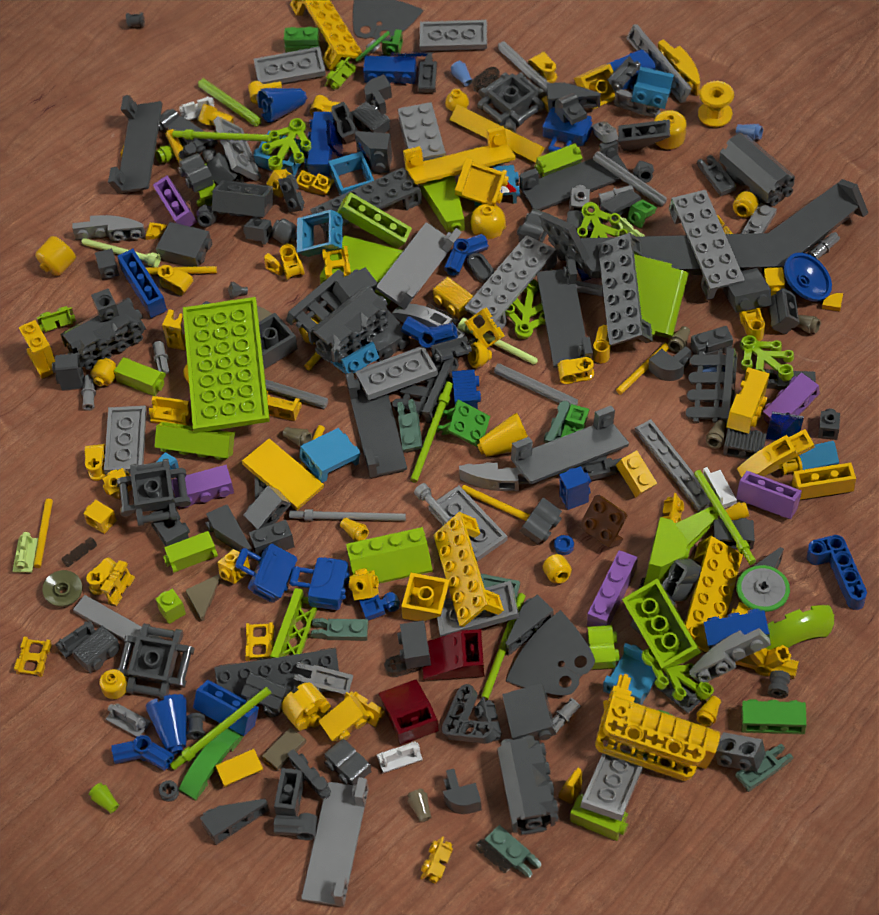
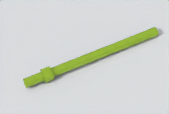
[172,129,271,142]
[410,382,453,483]
[694,470,756,565]
[481,593,526,701]
[170,687,271,770]

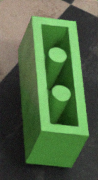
[741,699,807,734]

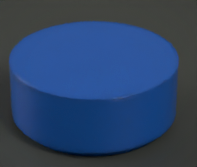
[554,535,574,555]

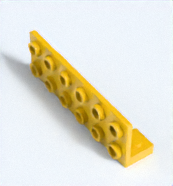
[290,0,364,70]
[403,126,516,184]
[434,512,504,627]
[684,536,743,653]

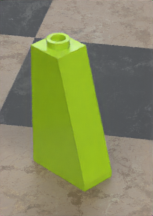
[419,176,465,233]

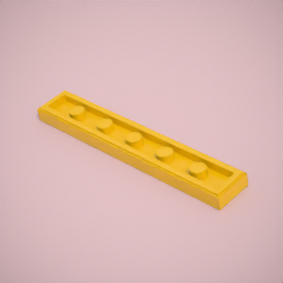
[450,104,545,163]

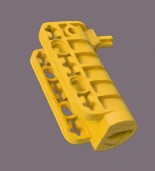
[595,674,720,781]

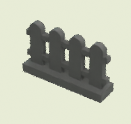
[286,269,344,332]
[685,348,737,426]
[392,354,459,423]

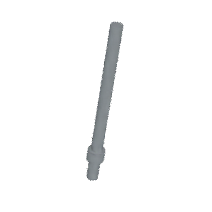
[289,509,406,521]

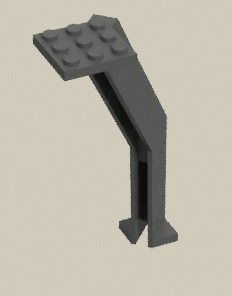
[539,179,869,278]

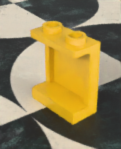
[455,157,509,206]
[19,320,55,379]

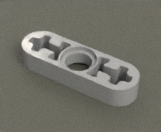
[592,121,618,143]

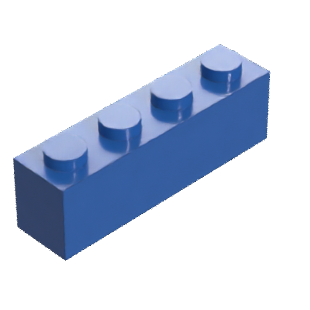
[305,112,336,176]
[117,249,167,318]

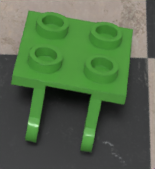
[436,399,491,447]

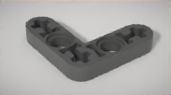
[442,684,497,744]

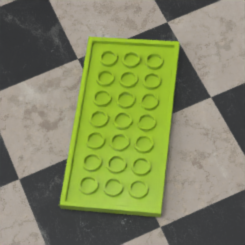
[183,297,270,433]

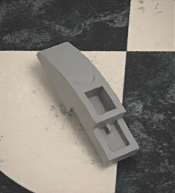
[72,215,146,242]
[392,303,466,342]
[459,462,538,491]
[689,628,771,683]

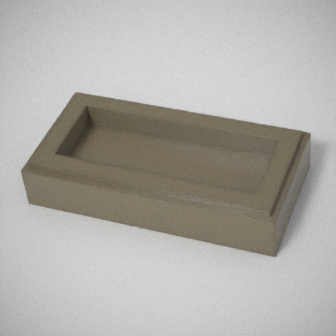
[262,727,306,771]

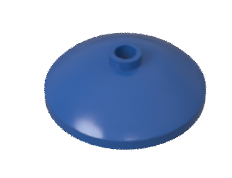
[784,252,832,301]

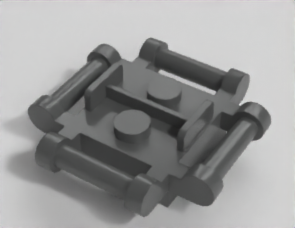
[477,72,546,127]
[117,459,191,526]
[116,623,195,699]

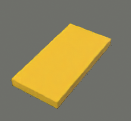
[242,438,324,511]

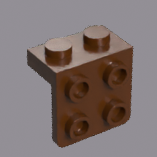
[579,495,627,548]

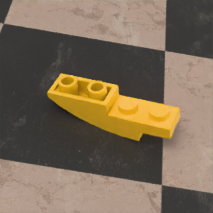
[658,39,700,96]
[737,429,815,478]

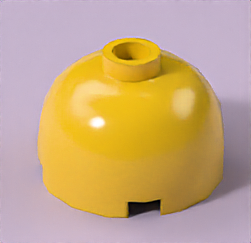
[470,204,506,239]

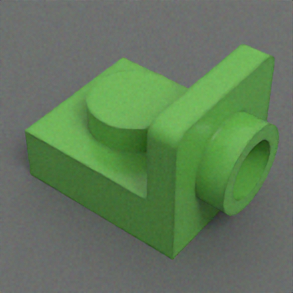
[382,29,403,56]
[627,200,657,228]

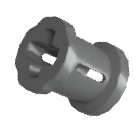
[126,12,145,28]
[187,713,205,740]

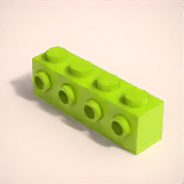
[337,192,412,249]
[155,422,235,460]

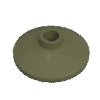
[42,570,82,607]

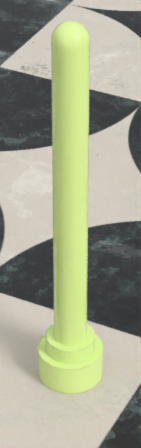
[81,238,161,267]
[458,318,538,364]

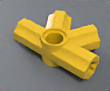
[735,645,799,679]

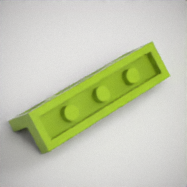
[270,588,318,658]

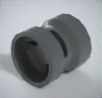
[768,670,791,699]

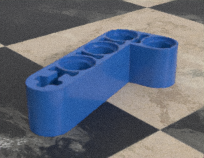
[807,535,867,610]

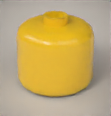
[654,110,686,150]
[35,236,76,276]

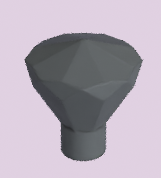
[502,118,516,133]
[228,282,248,299]

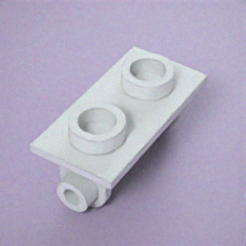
[179,97,214,120]
[377,741,423,773]

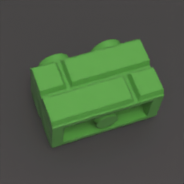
[284,27,320,52]

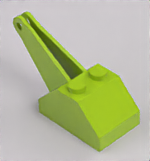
[644,507,719,586]

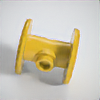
[698,81,734,128]

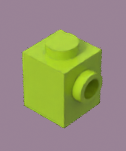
[155,588,186,624]

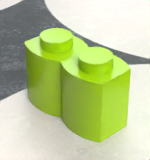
[587,625,619,669]

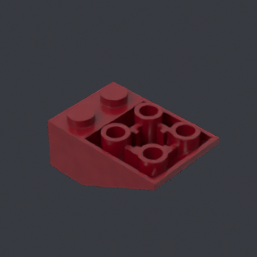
[423,629,484,680]
[378,679,439,746]

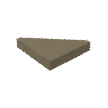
[186,574,221,621]

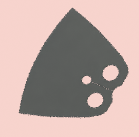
[353,0,424,41]
[506,610,595,695]

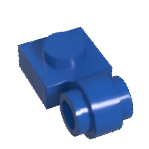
[359,592,400,621]

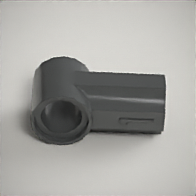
[274,813,317,840]

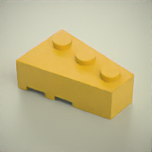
[726,367,770,434]

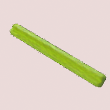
[198,78,262,126]

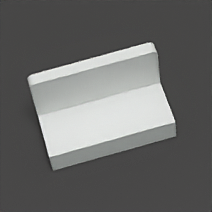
[703,467,737,508]

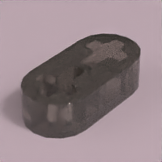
[472,67,500,93]
[384,655,422,677]

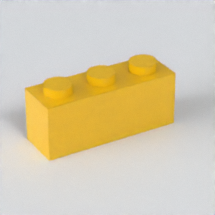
[792,462,856,500]

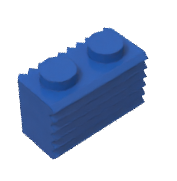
[452,369,481,409]

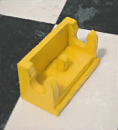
[162,309,186,350]
[267,391,302,421]
[149,396,192,425]
[216,749,263,788]

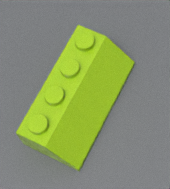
[346,527,433,584]
[622,579,701,669]

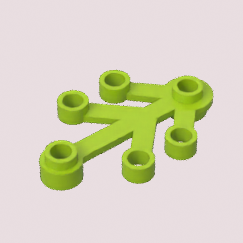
[262,118,312,171]
[577,202,628,238]
[505,279,546,339]
[740,335,794,381]
[641,647,714,701]

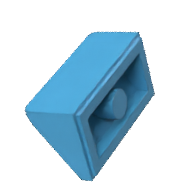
[799,441,839,470]

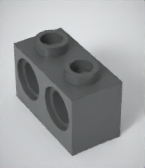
[715,732,766,772]

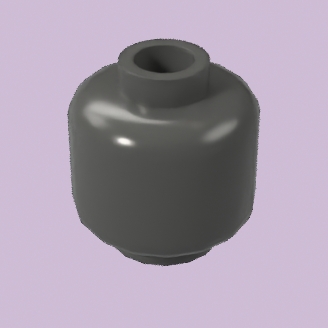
[271,219,297,245]

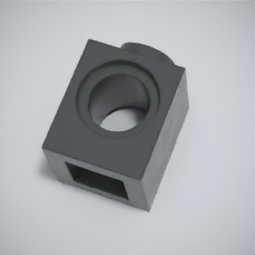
[95,248,119,280]
[91,288,119,322]

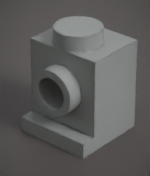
[569,185,590,212]

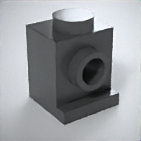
[243,218,273,244]
[818,409,840,440]

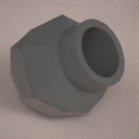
[633,160,654,183]
[196,204,218,227]

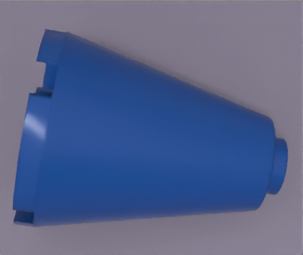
[257,88,307,123]
[146,694,187,754]

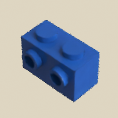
[559,466,591,510]

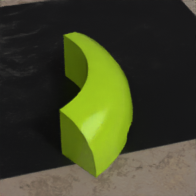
[766,605,834,650]

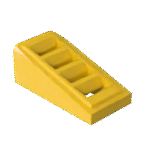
[558,768,582,804]

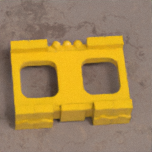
[322,246,351,279]
[465,307,505,348]
[100,560,135,607]
[245,622,275,661]
[14,637,52,677]

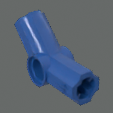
[444,234,489,276]
[401,316,458,348]
[111,735,174,771]

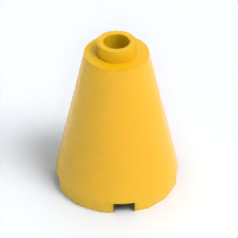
[477,413,528,457]

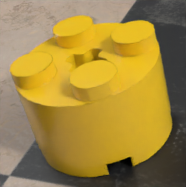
[281,682,331,731]

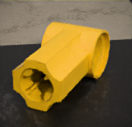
[248,81,282,104]
[310,95,339,116]
[198,104,234,126]
[593,325,611,363]

